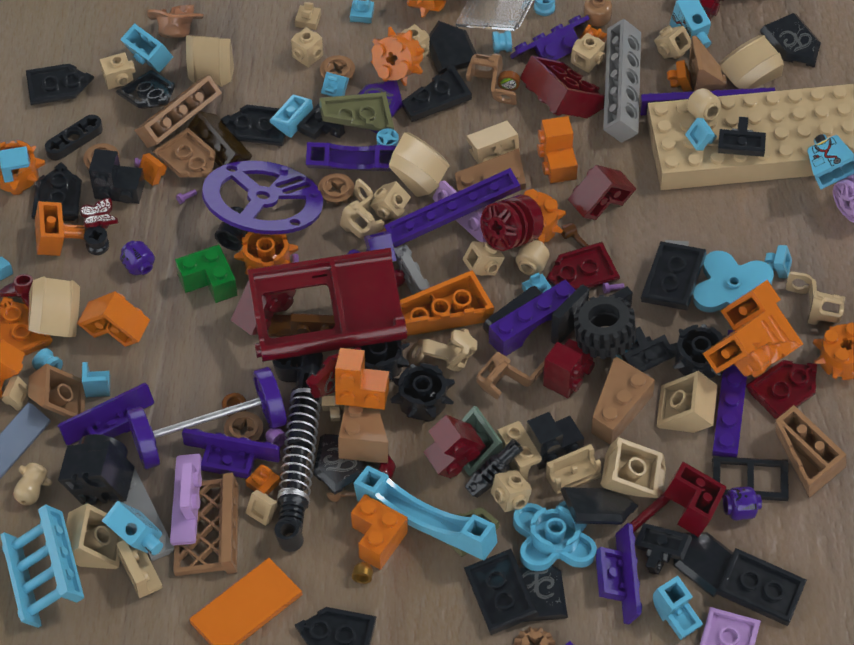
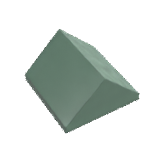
[461,406,503,476]

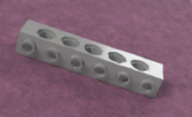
[603,19,641,143]

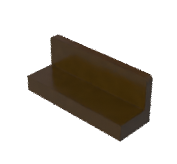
[188,111,252,171]

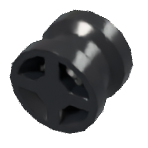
[84,226,109,255]

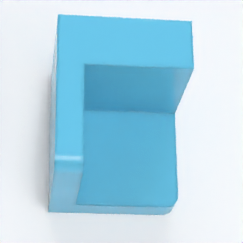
[0,146,30,183]
[82,362,110,398]

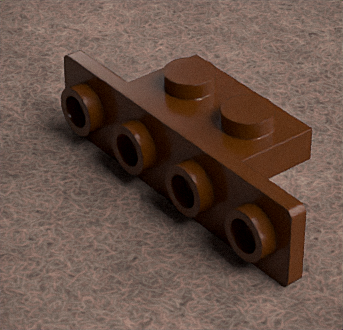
[268,313,335,337]

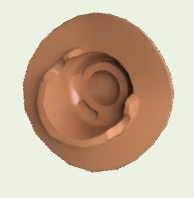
[147,4,204,38]

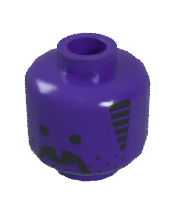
[120,241,155,275]
[723,486,762,521]

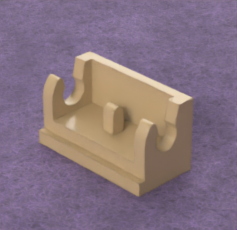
[467,121,520,164]
[546,444,602,496]

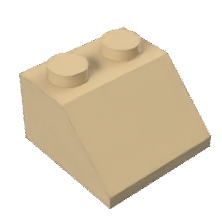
[656,371,717,433]
[66,503,123,569]

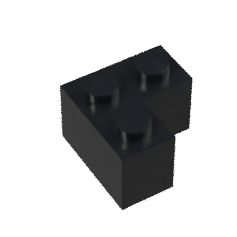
[89,149,145,204]
[526,412,584,470]

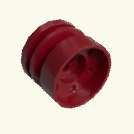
[480,194,544,251]

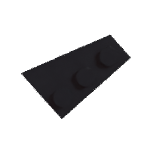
[402,64,472,122]

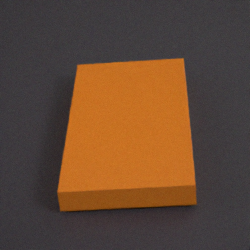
[189,558,302,645]

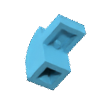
[653,575,703,640]

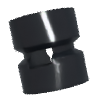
[215,207,248,251]

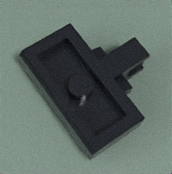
[297,103,345,140]
[718,117,766,157]
[621,327,675,372]
[635,523,692,575]

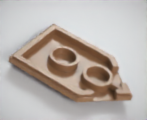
[152,128,216,177]

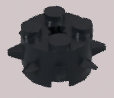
[667,324,726,379]
[351,340,410,381]
[390,363,455,422]

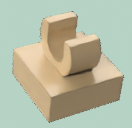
[295,2,321,30]
[0,376,29,411]
[321,395,345,422]
[246,490,277,526]

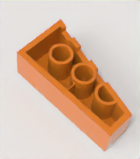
[400,270,494,336]

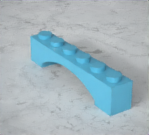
[353,465,498,561]

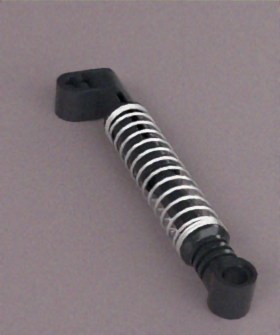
[272,353,323,552]

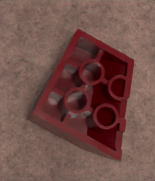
[520,55,605,119]

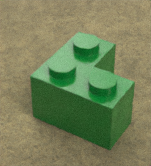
[175,244,238,303]

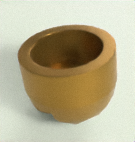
[352,562,373,584]

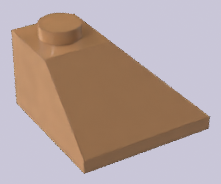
[688,36,726,91]
[28,363,85,418]

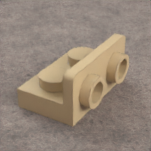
[497,421,542,480]
[116,540,162,598]

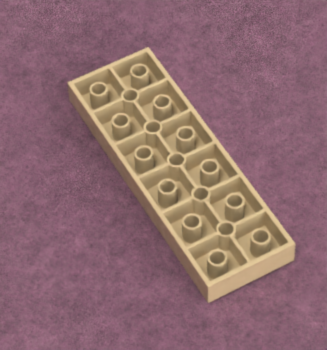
[646,84,854,190]

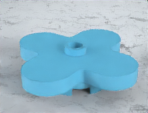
[693,251,774,312]
[513,501,597,571]

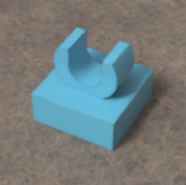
[350,0,374,23]
[321,72,349,97]
[685,118,717,151]
[765,245,792,278]
[522,273,552,293]

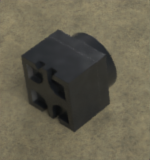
[58,434,135,505]

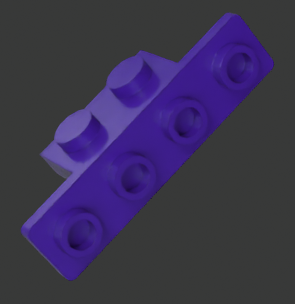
[510,15,590,61]
[58,383,154,445]
[182,428,281,479]
[596,523,642,625]

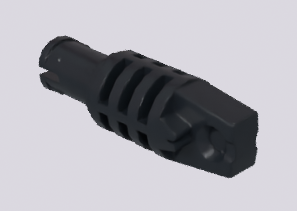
[465,439,524,498]

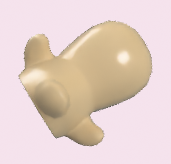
[13,463,52,505]

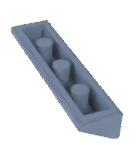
[0,402,51,479]

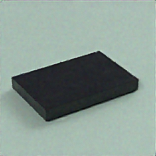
[641,241,707,311]
[716,548,807,626]
[464,549,539,635]

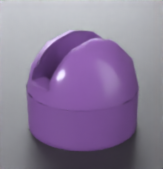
[266,428,287,448]

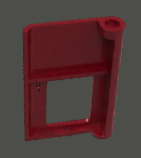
[248,248,408,362]

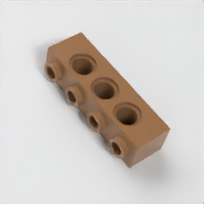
[134,75,222,148]

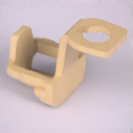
[340,179,384,239]
[786,272,845,325]
[409,328,477,372]

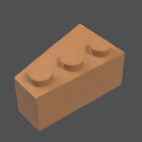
[591,356,655,445]
[338,405,388,463]
[776,405,846,498]

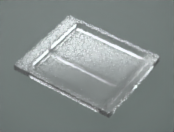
[455,0,533,31]

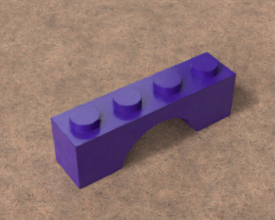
[306,142,396,172]
[489,280,576,356]

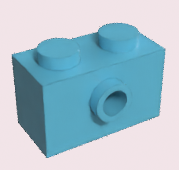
[120,23,173,73]

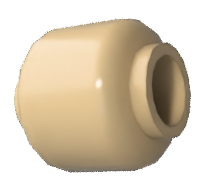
[687,88,721,122]
[516,240,550,275]

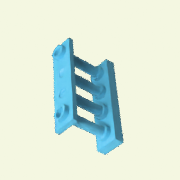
[0,504,84,628]

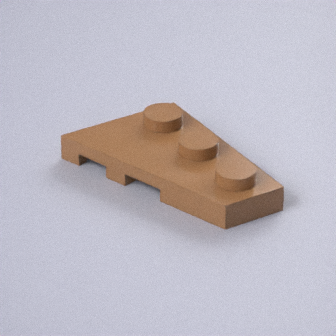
[455,148,526,192]

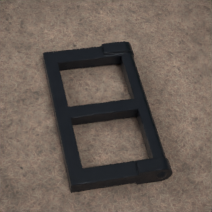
[712,455,789,501]

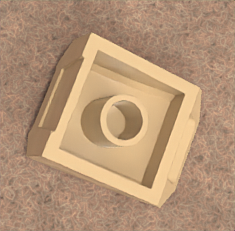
[186,35,234,87]
[719,35,784,89]
[389,132,450,197]
[28,276,80,337]
[600,437,666,498]

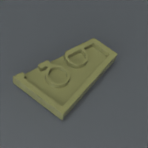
[319,92,394,131]

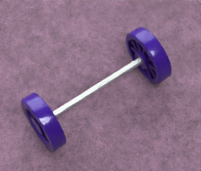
[126,367,287,470]

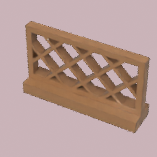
[173,473,239,576]

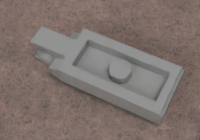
[394,245,430,295]

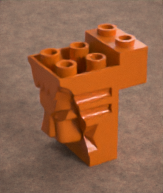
[703,280,803,377]

